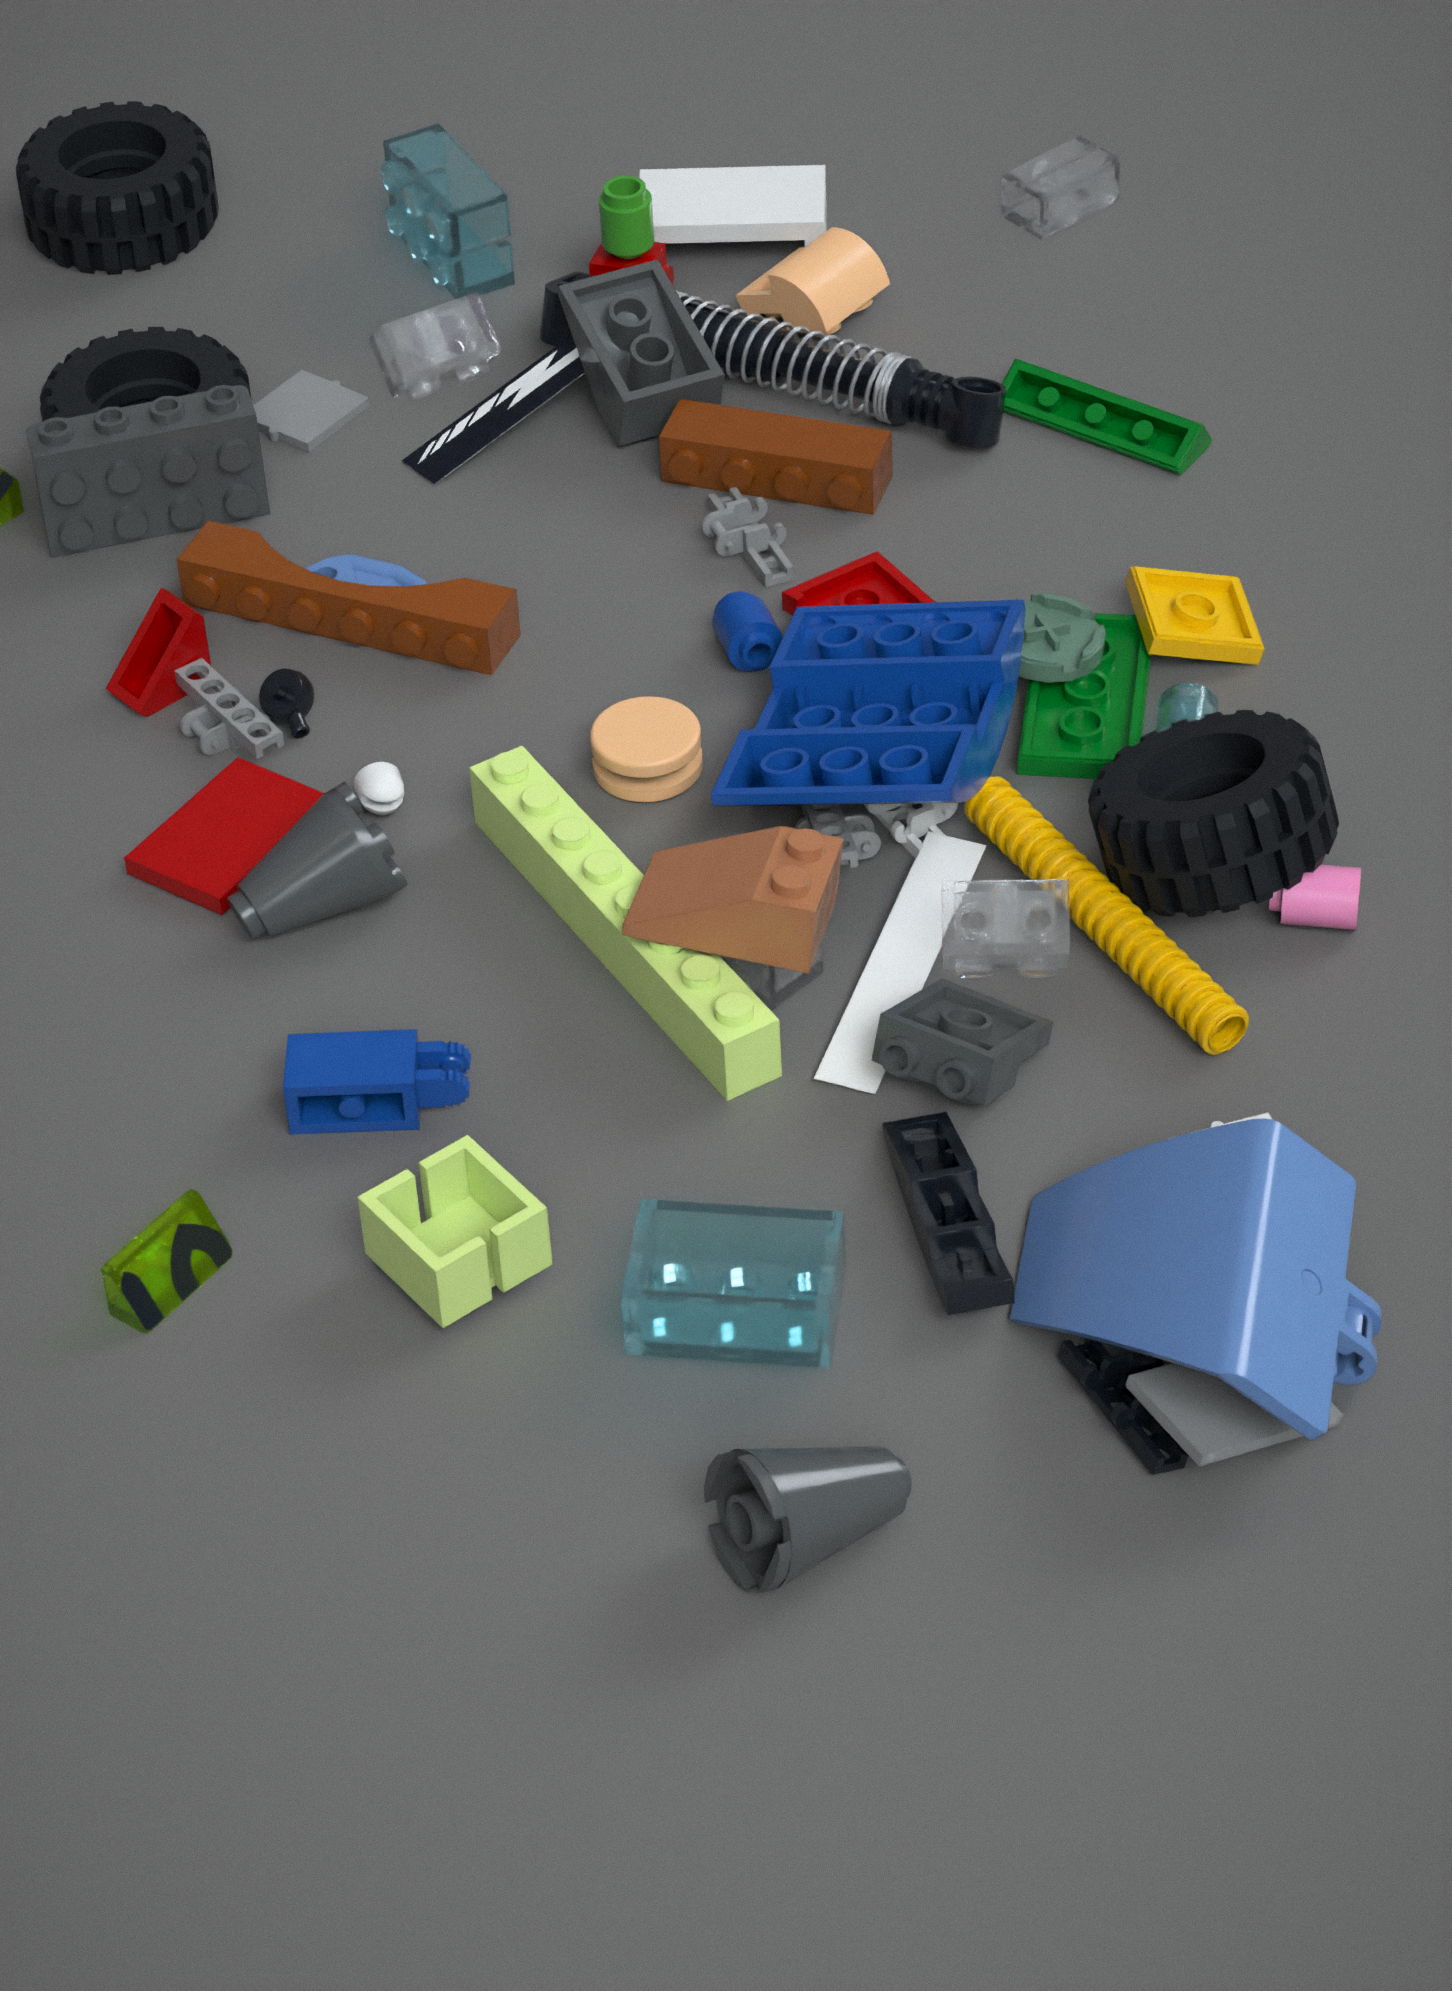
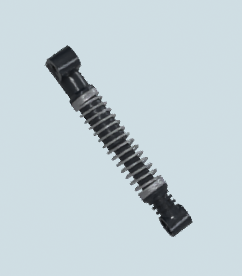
[540,272,1007,447]

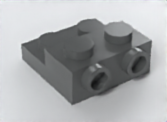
[871,978,1053,1105]

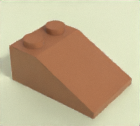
[622,826,844,974]

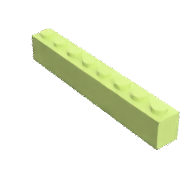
[469,745,782,1101]

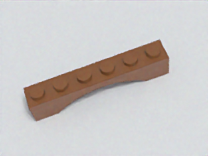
[176,520,521,675]

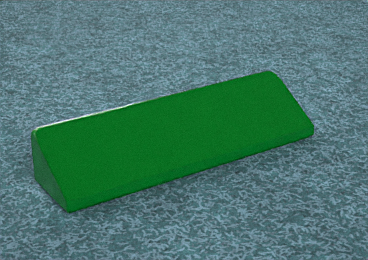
[1002,358,1212,476]

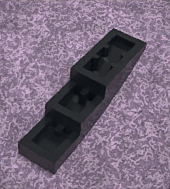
[883,1112,1015,1315]

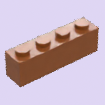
[659,399,893,515]

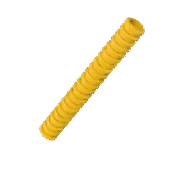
[964,776,1249,1055]

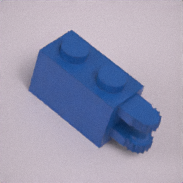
[283,1029,471,1135]

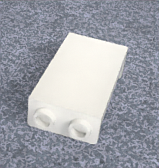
[639,165,827,247]

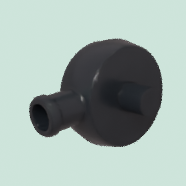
[259,668,314,739]

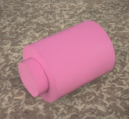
[1269,864,1361,930]

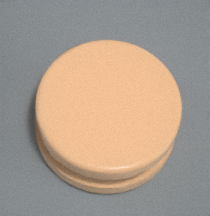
[590,696,703,802]

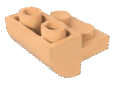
[736,227,890,337]

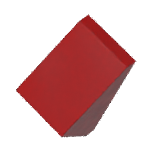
[105,588,211,717]

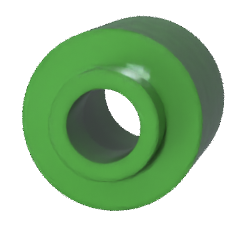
[599,176,654,259]

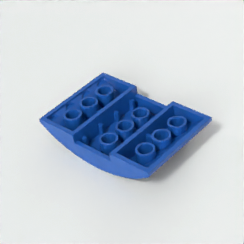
[711,600,1026,807]

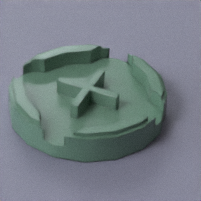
[1011,593,1106,683]

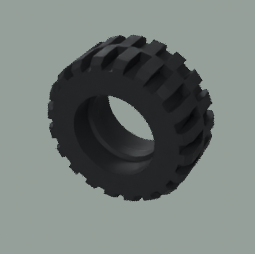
[16,101,219,275]
[40,327,252,422]
[1088,710,1339,917]

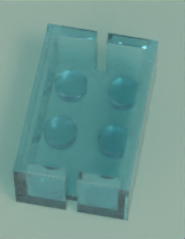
[380,123,515,303]
[621,1199,846,1368]

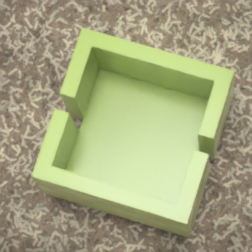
[357,1135,553,1328]

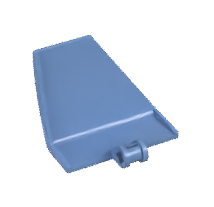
[1009,1118,1382,1440]

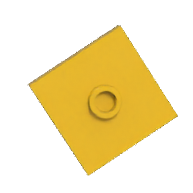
[1125,566,1265,665]

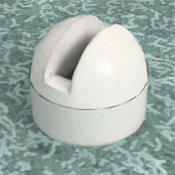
[353,762,405,816]

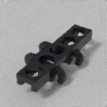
[1058,1338,1189,1475]

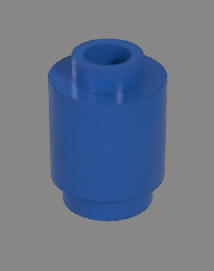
[712,591,783,672]

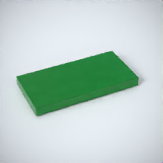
[1017,613,1152,779]

